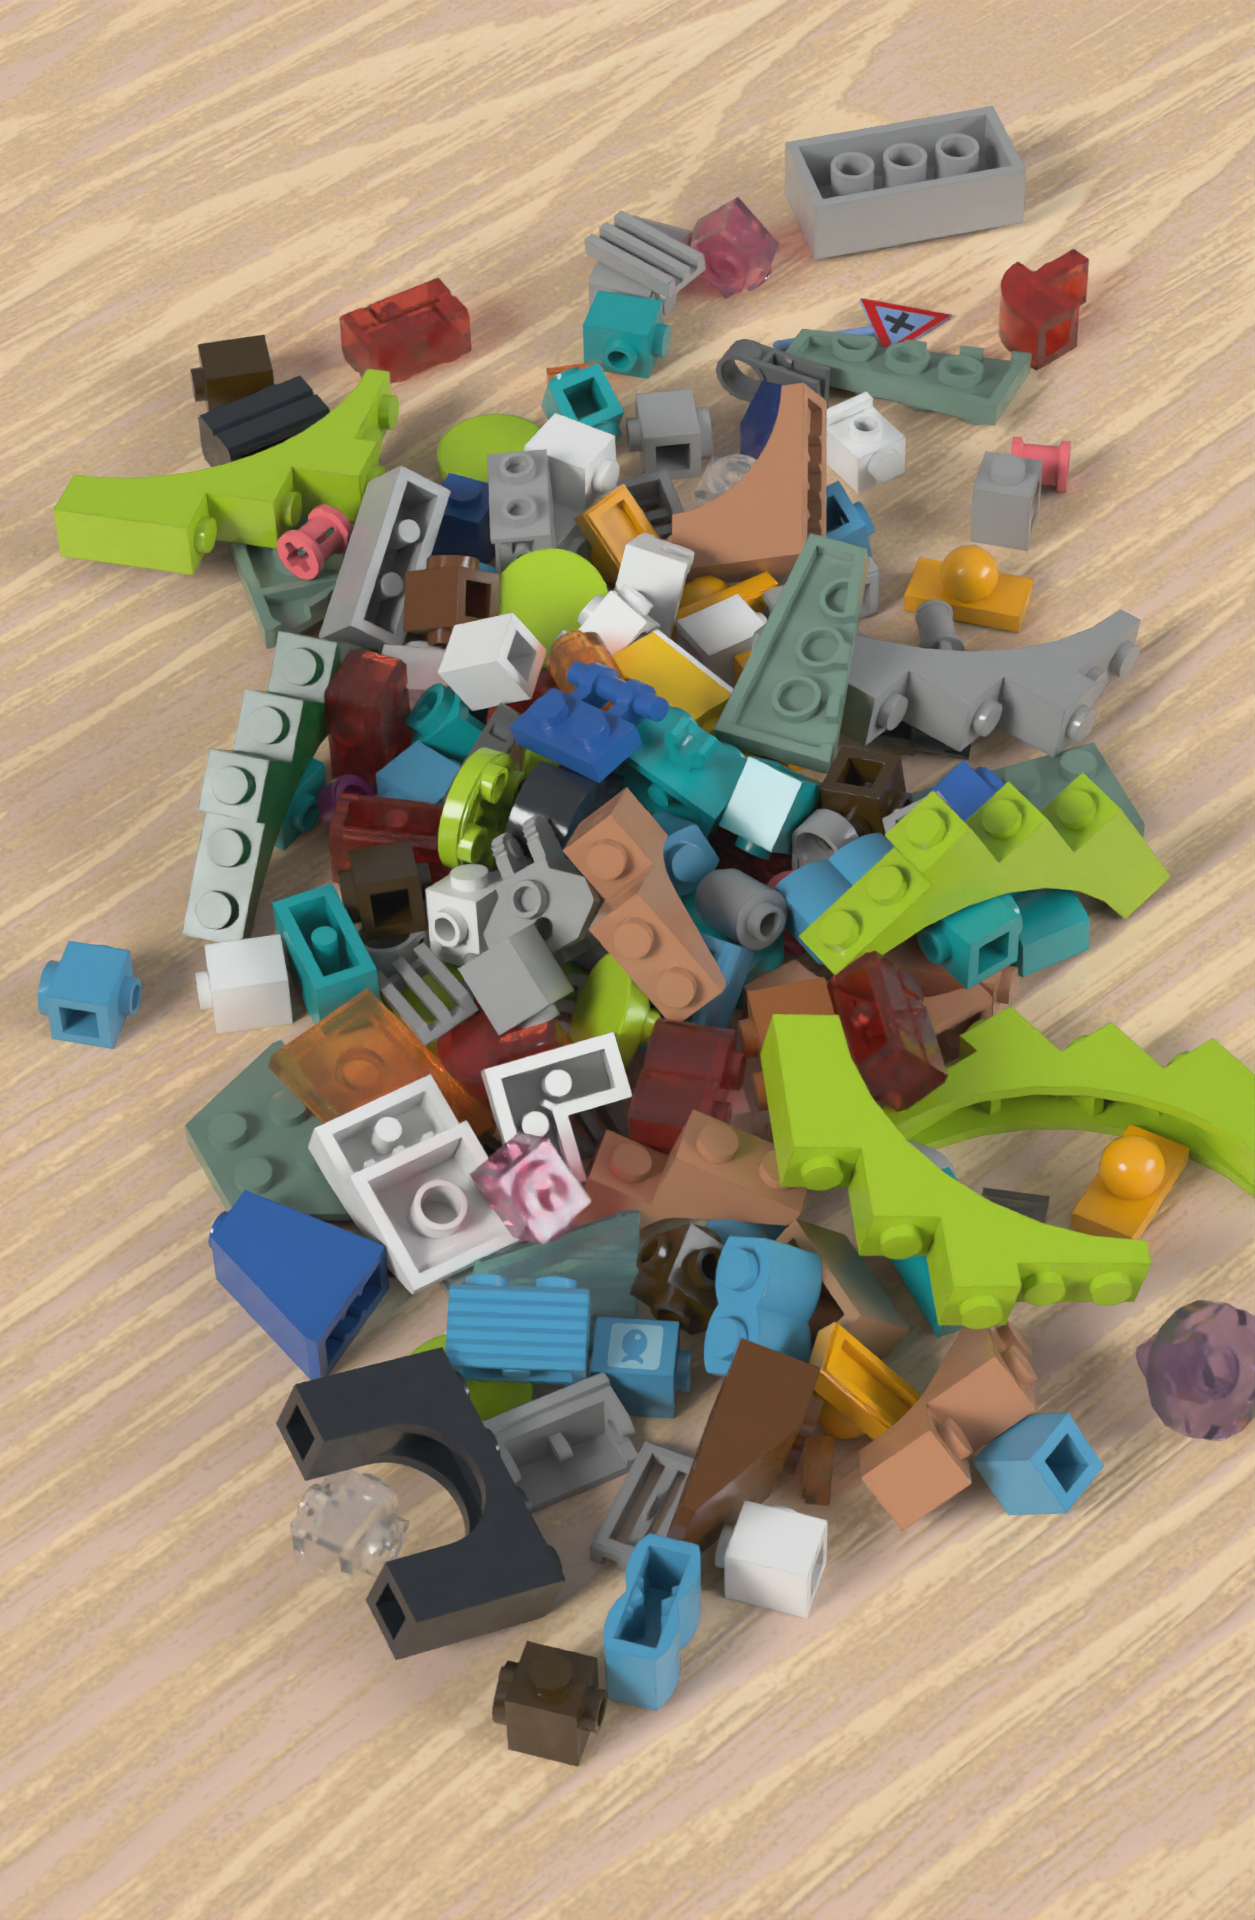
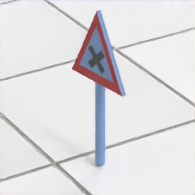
[772,298,951,351]

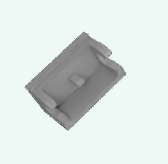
[482,1372,638,1514]

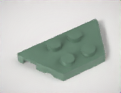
[227,514,346,649]
[185,1040,352,1221]

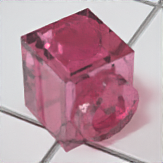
[687,197,779,299]
[469,1132,592,1245]

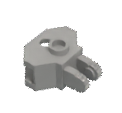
[483,814,605,968]

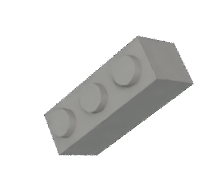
[318,465,451,661]

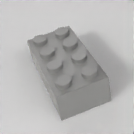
[785,106,1026,260]

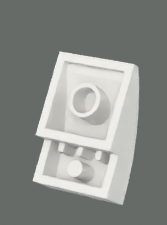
[308,1074,532,1295]

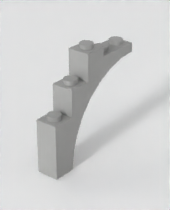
[750,609,1141,758]

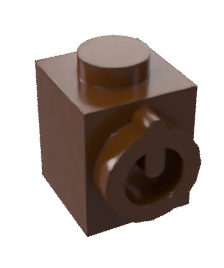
[403,555,500,648]

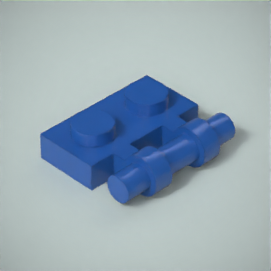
[509,661,669,783]

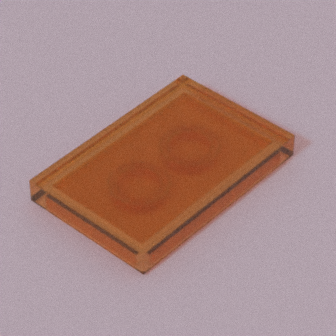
[268,988,497,1138]

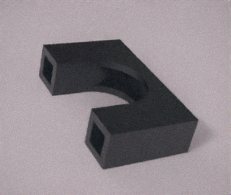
[276,1347,566,1660]

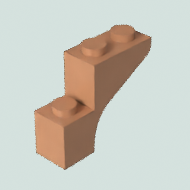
[563,787,726,1027]
[566,1109,809,1250]
[858,1321,1037,1531]

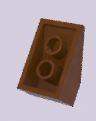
[666,1338,824,1554]

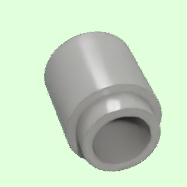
[695,869,788,950]

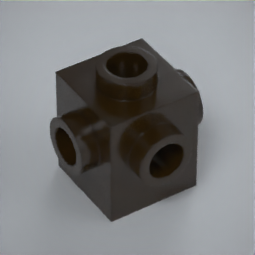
[817,746,913,842]
[629,1223,724,1335]

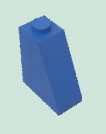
[208,1190,389,1380]

